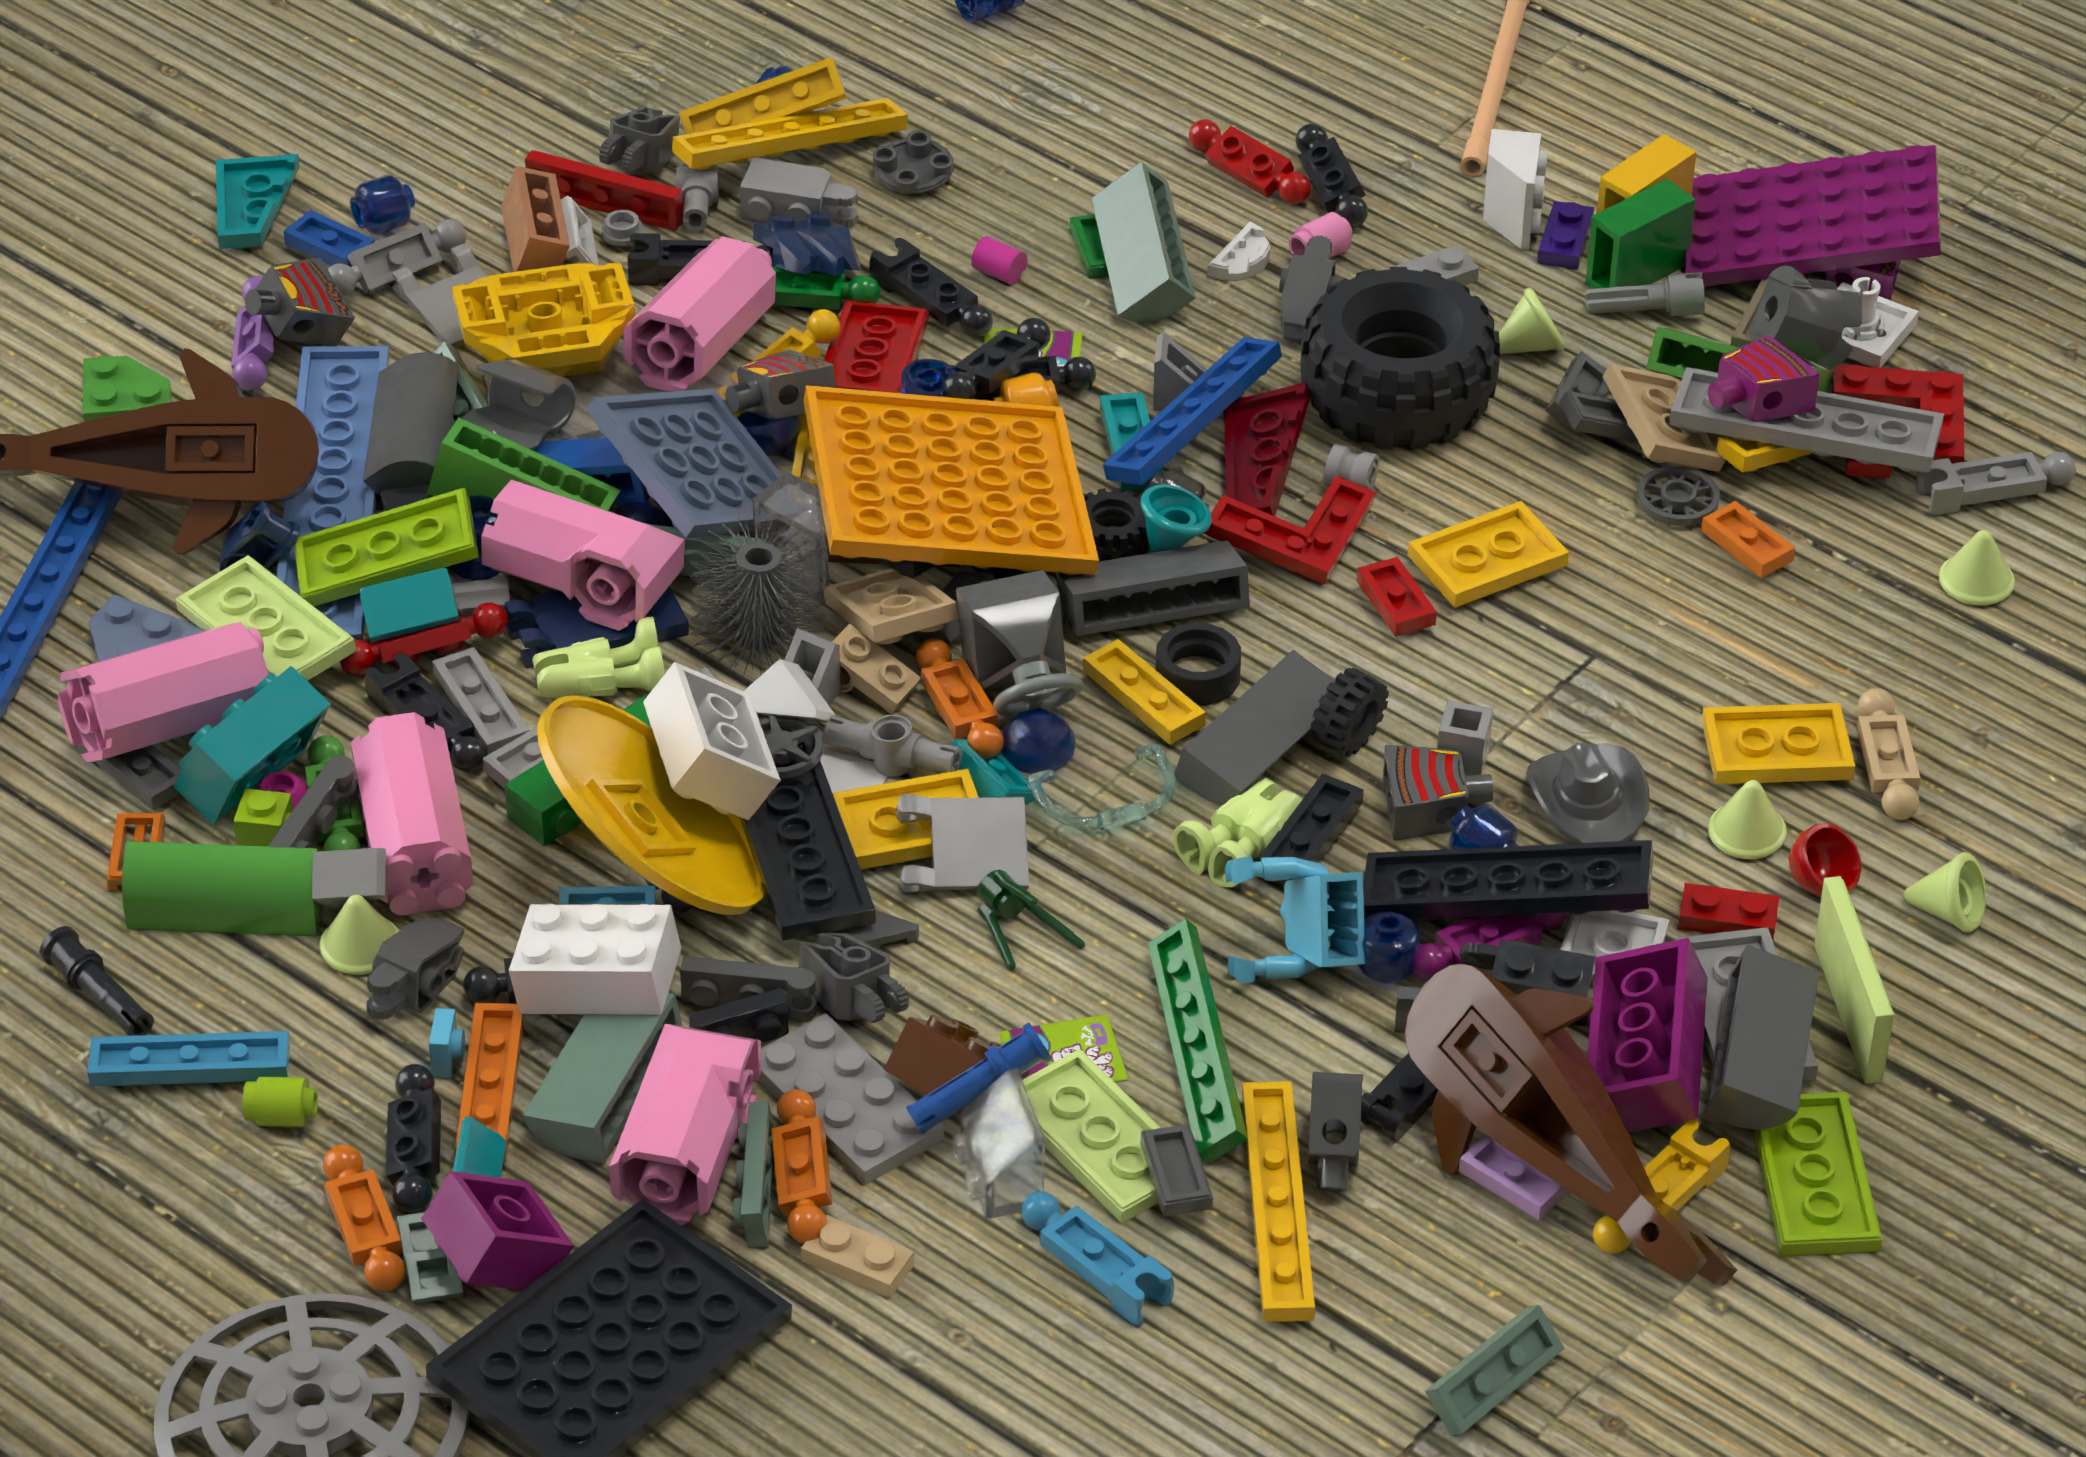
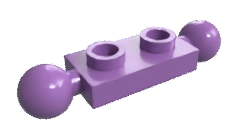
[231,276,275,391]

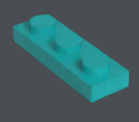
[1099,392,1165,493]

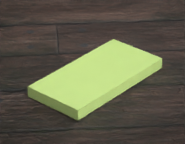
[175,555,357,681]
[1814,876,1894,1084]
[1001,1049,1160,1224]

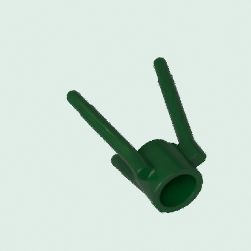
[977,869,1085,970]

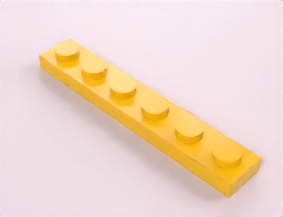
[672,98,908,170]
[1242,1081,1315,1322]

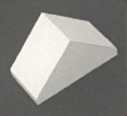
[744,659,835,722]

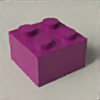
[421,1171,574,1292]

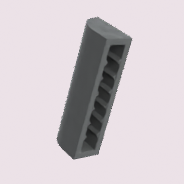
[363,352,459,497]
[1056,540,1250,636]
[1174,650,1335,804]
[1705,944,1819,1130]

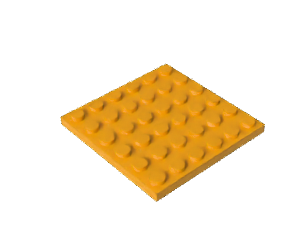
[803,385,1099,575]

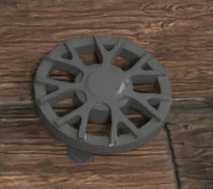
[1637,466,1720,527]

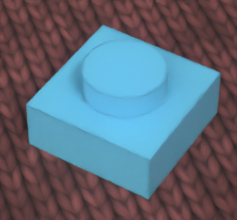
[429,1008,465,1079]

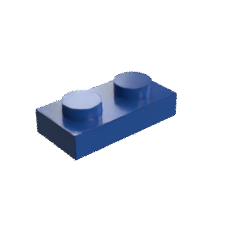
[283,210,375,267]

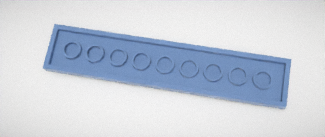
[276,346,390,640]

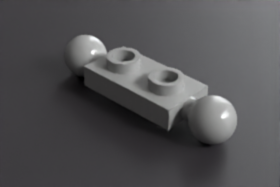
[328,219,467,297]

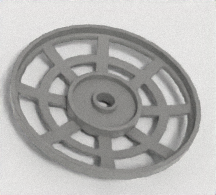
[154,1293,469,1457]

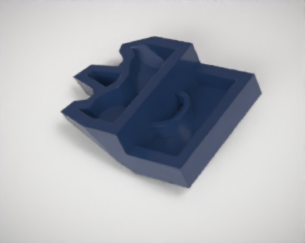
[753,213,861,276]

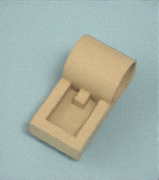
[832,623,921,714]

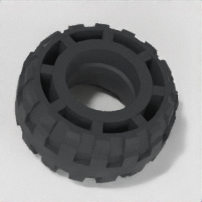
[1300,267,1500,450]

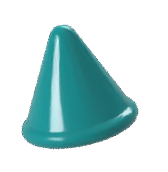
[1140,484,1212,553]

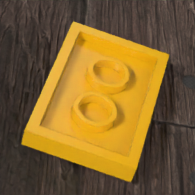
[1407,501,1569,608]
[1702,703,1855,784]
[833,769,979,870]

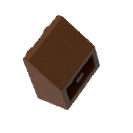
[884,1014,1030,1118]

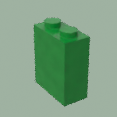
[1585,179,1695,289]

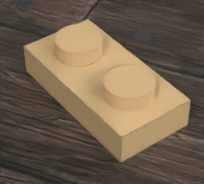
[801,1215,915,1298]

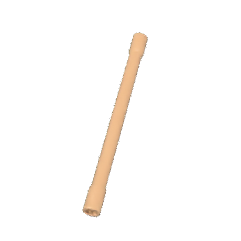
[1460,0,1530,177]

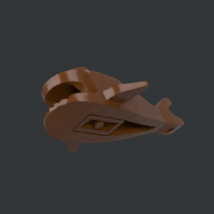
[0,348,319,555]
[1405,964,1737,1285]

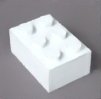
[643,662,780,820]
[509,904,681,1015]

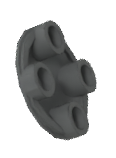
[873,130,954,194]

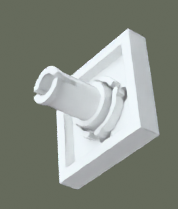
[1837,277,1919,368]

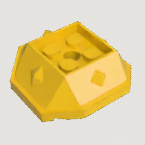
[452,263,635,377]

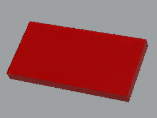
[823,300,929,394]

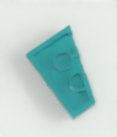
[216,154,300,249]

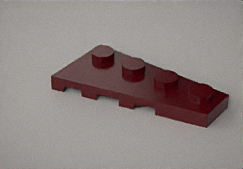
[1224,382,1311,516]

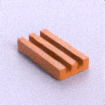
[107,813,166,891]

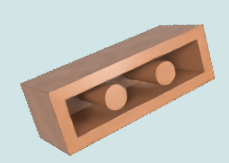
[501,166,570,272]

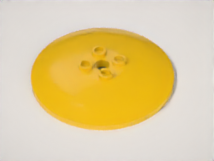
[537,695,765,915]

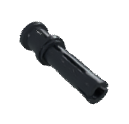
[39,926,154,1036]

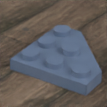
[88,594,206,662]

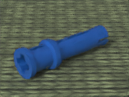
[906,1022,1053,1134]

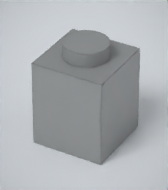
[1437,700,1493,775]

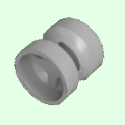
[1323,444,1379,490]

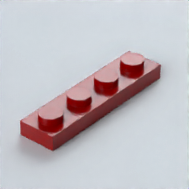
[525,150,683,231]

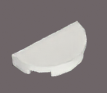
[1207,222,1270,280]

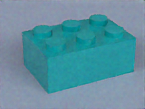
[174,666,331,825]

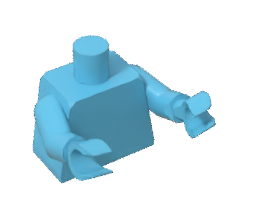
[1225,857,1365,984]

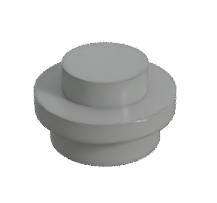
[602,210,644,248]

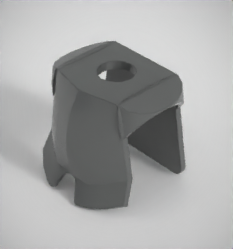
[1750,265,1862,371]
[462,358,576,450]

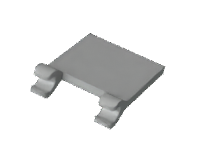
[392,244,488,348]
[896,794,1029,894]

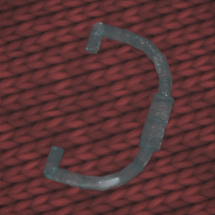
[1026,744,1176,830]

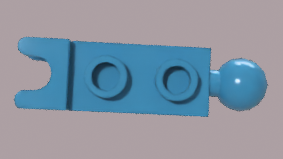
[1021,1191,1174,1326]

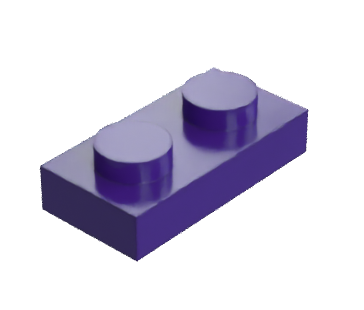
[1537,201,1595,270]

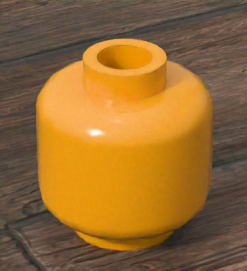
[993,373,1059,407]

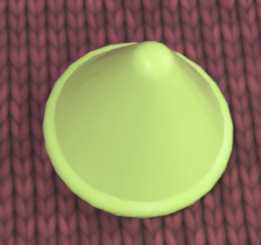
[1499,288,1566,354]
[1939,530,2015,606]
[1708,780,1787,860]
[1903,852,1986,933]
[319,895,399,975]

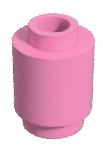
[1289,212,1353,258]

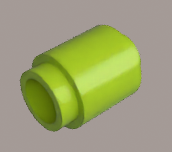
[242,1077,318,1127]

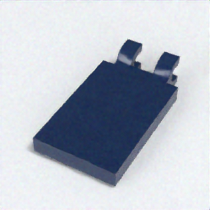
[505,586,689,669]

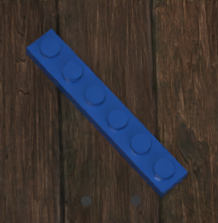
[1103,337,1282,486]

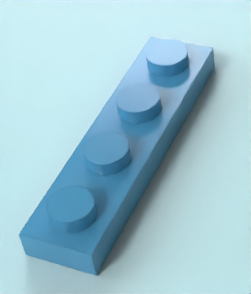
[88,1031,290,1087]

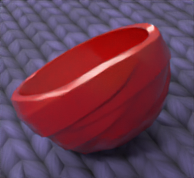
[1788,823,1861,896]

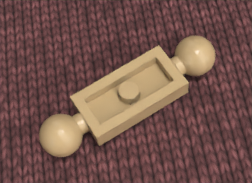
[1857,688,1920,820]

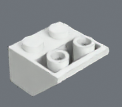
[1483,129,1548,250]

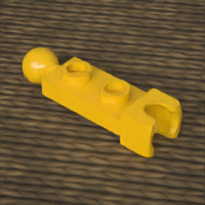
[1593,1120,1730,1254]

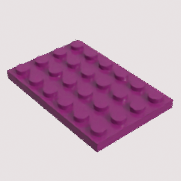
[1686,145,1941,287]

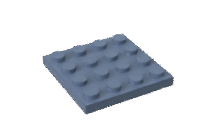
[586,388,812,538]

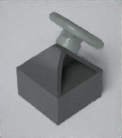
[956,570,1083,717]

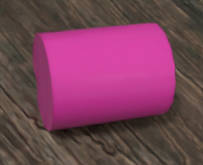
[971,236,1027,285]

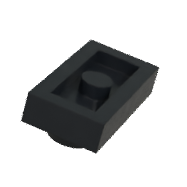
[689,988,789,1043]

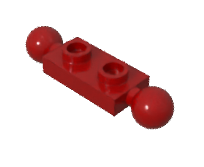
[1189,119,1311,205]
[339,602,507,676]

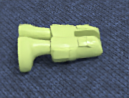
[532,616,665,699]
[1173,778,1302,887]

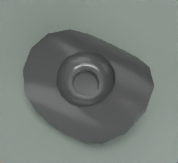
[1526,743,1649,843]

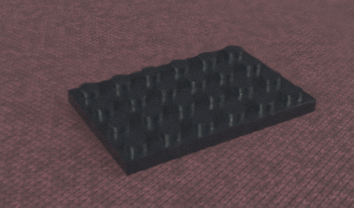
[426,1198,792,1457]

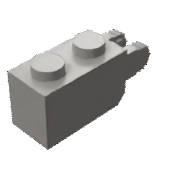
[740,157,858,228]

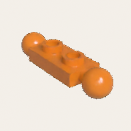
[916,638,1004,760]
[771,1089,832,1244]
[323,1144,405,1292]

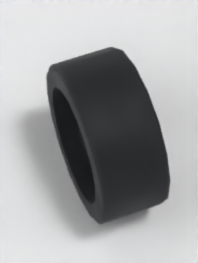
[1155,623,1241,706]

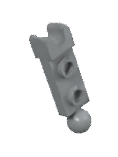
[1916,452,2076,516]

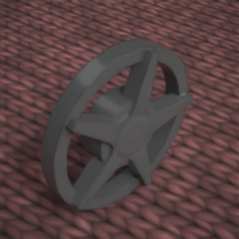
[759,714,823,779]

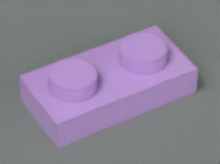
[1459,1134,1569,1220]

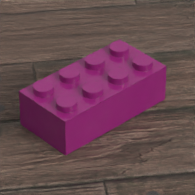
[1587,938,1708,1133]

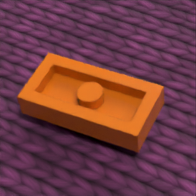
[1701,501,1796,578]

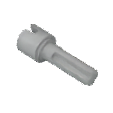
[1585,272,1705,317]

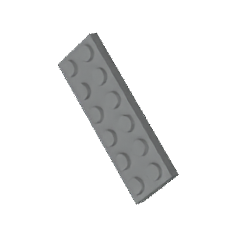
[1669,367,1944,473]

